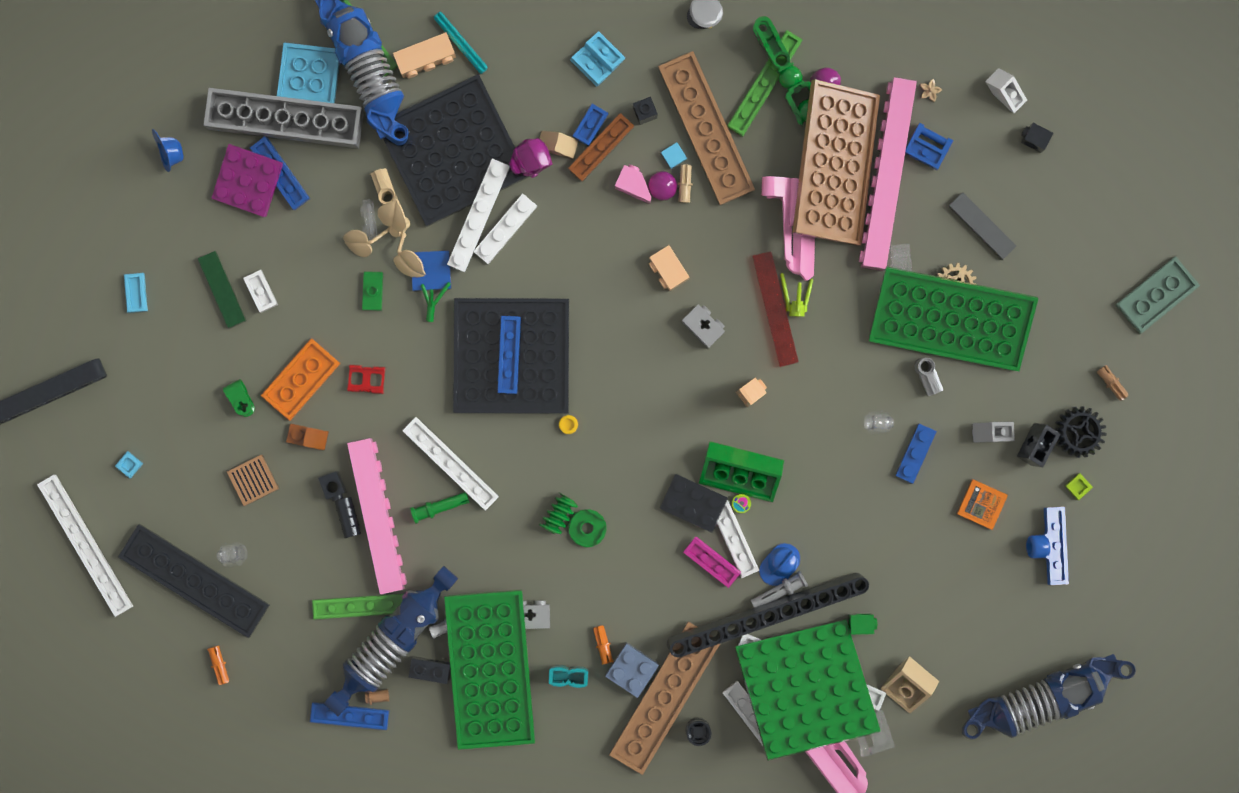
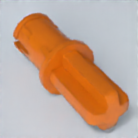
[593,626,614,665]
[207,646,229,685]

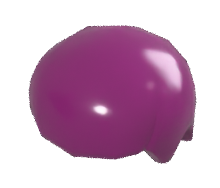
[810,67,841,85]
[647,171,677,201]

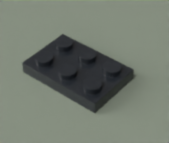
[660,474,728,533]

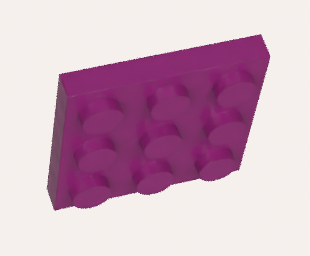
[212,144,283,217]

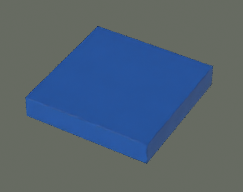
[412,251,451,291]

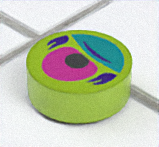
[731,494,751,513]

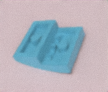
[570,31,625,87]

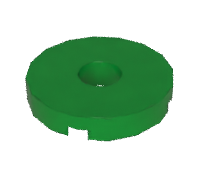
[569,509,607,547]

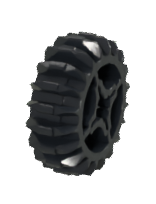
[1054,406,1107,458]

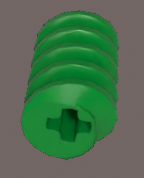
[539,492,578,535]

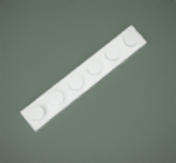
[447,159,510,272]
[403,417,499,511]

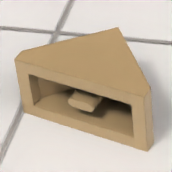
[540,131,578,159]

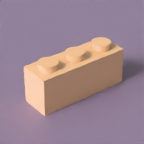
[393,32,456,79]

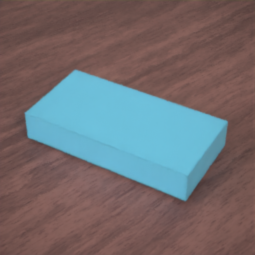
[124,273,148,313]

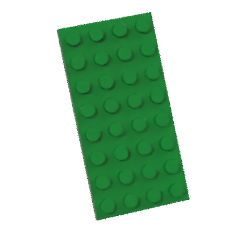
[869,266,1039,372]
[444,590,535,750]

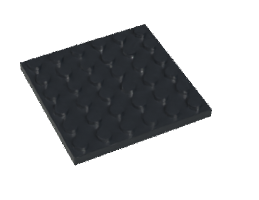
[383,74,529,227]
[453,298,569,414]

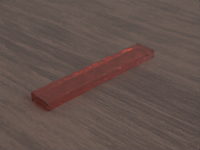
[752,251,799,367]

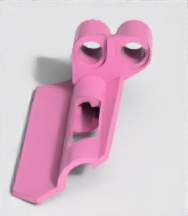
[761,176,815,281]
[805,741,868,793]

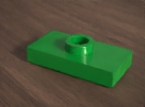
[362,271,384,311]

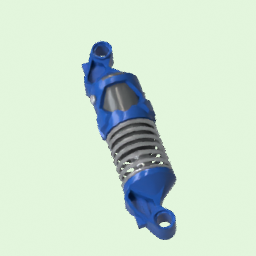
[315,0,409,145]

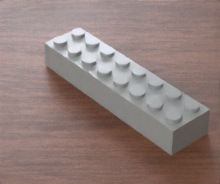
[203,88,364,149]

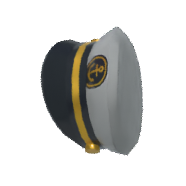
[687,0,723,29]

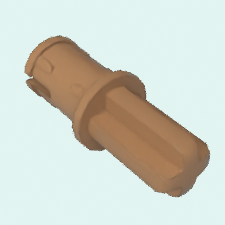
[1097,365,1128,401]

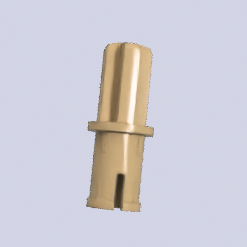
[678,164,693,203]

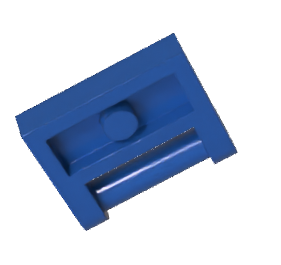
[905,122,953,170]

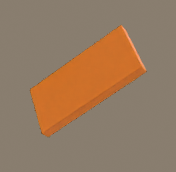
[261,338,341,421]

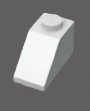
[985,68,1027,113]

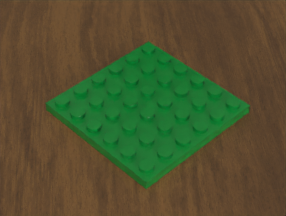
[735,620,881,761]

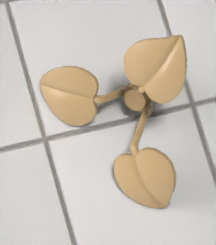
[343,199,426,277]

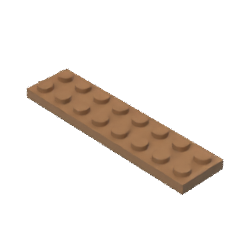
[658,51,755,206]
[609,621,720,775]

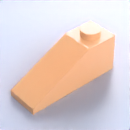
[736,378,767,407]

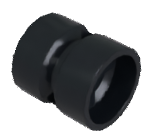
[685,717,712,746]

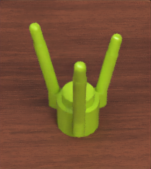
[780,273,813,317]

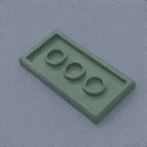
[1115,256,1200,334]

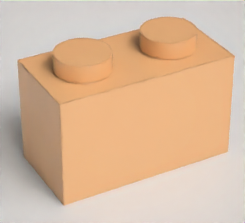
[648,245,690,291]

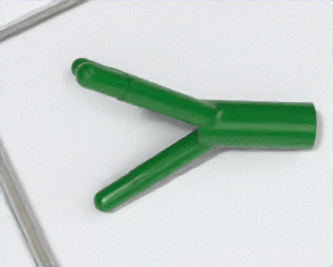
[421,282,451,322]

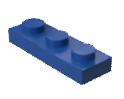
[895,424,937,484]

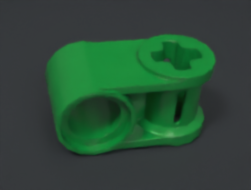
[223,379,255,417]

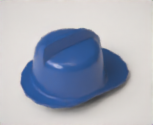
[152,129,184,172]
[759,543,800,586]

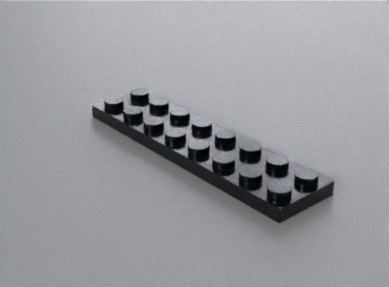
[118,524,270,638]

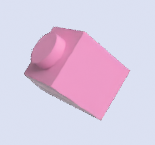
[615,164,651,204]

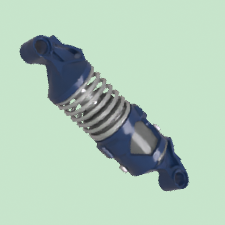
[324,566,458,716]
[962,654,1136,740]

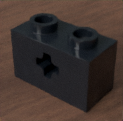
[1017,423,1060,468]
[408,656,451,684]

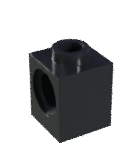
[633,96,658,125]
[1021,122,1054,153]
[318,471,347,502]

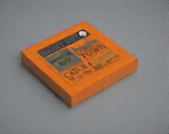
[956,479,1008,530]

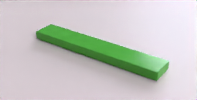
[727,30,803,137]
[312,594,403,619]

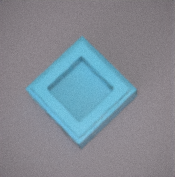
[661,143,687,169]
[115,451,143,478]

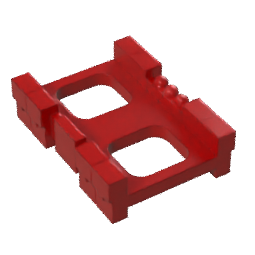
[347,365,386,394]

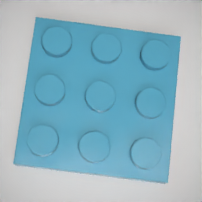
[277,43,340,103]

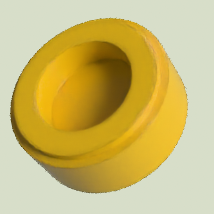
[559,415,578,434]

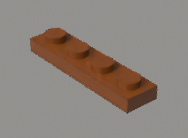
[568,113,634,182]

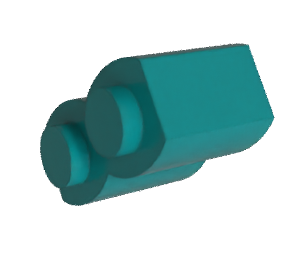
[549,665,589,688]

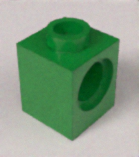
[848,613,878,635]

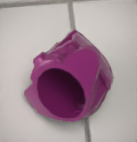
[509,138,552,178]

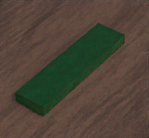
[198,251,247,329]

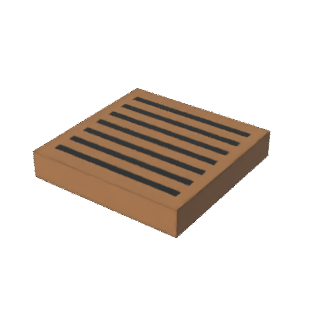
[227,455,279,506]

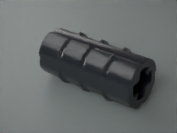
[334,497,361,538]

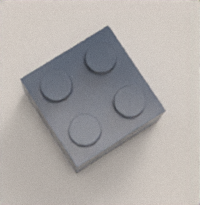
[605,642,659,698]

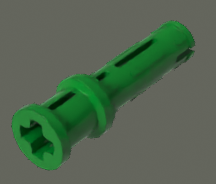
[410,491,470,524]

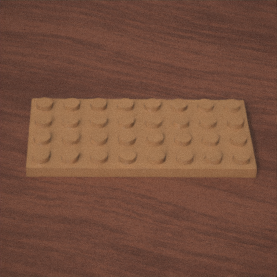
[792,79,880,246]

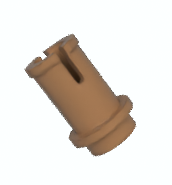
[365,689,389,705]

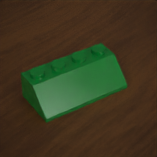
[699,441,784,502]

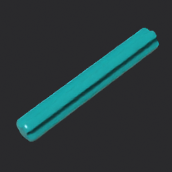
[434,12,488,74]

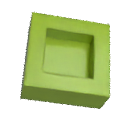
[1065,473,1093,500]

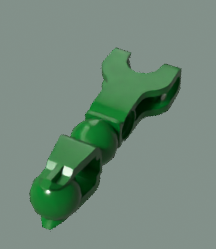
[753,16,811,126]

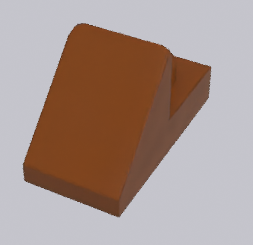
[286,424,329,450]

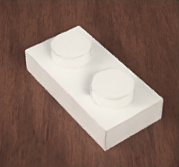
[243,270,278,313]

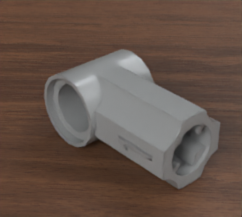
[914,358,943,396]

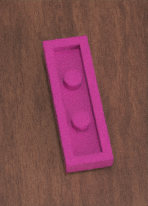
[683,536,741,588]

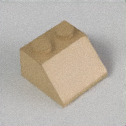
[881,656,939,713]

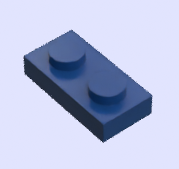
[573,104,609,147]

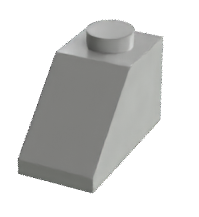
[972,422,1015,443]

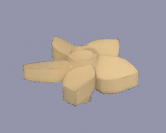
[920,79,942,102]

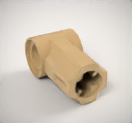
[371,168,398,205]

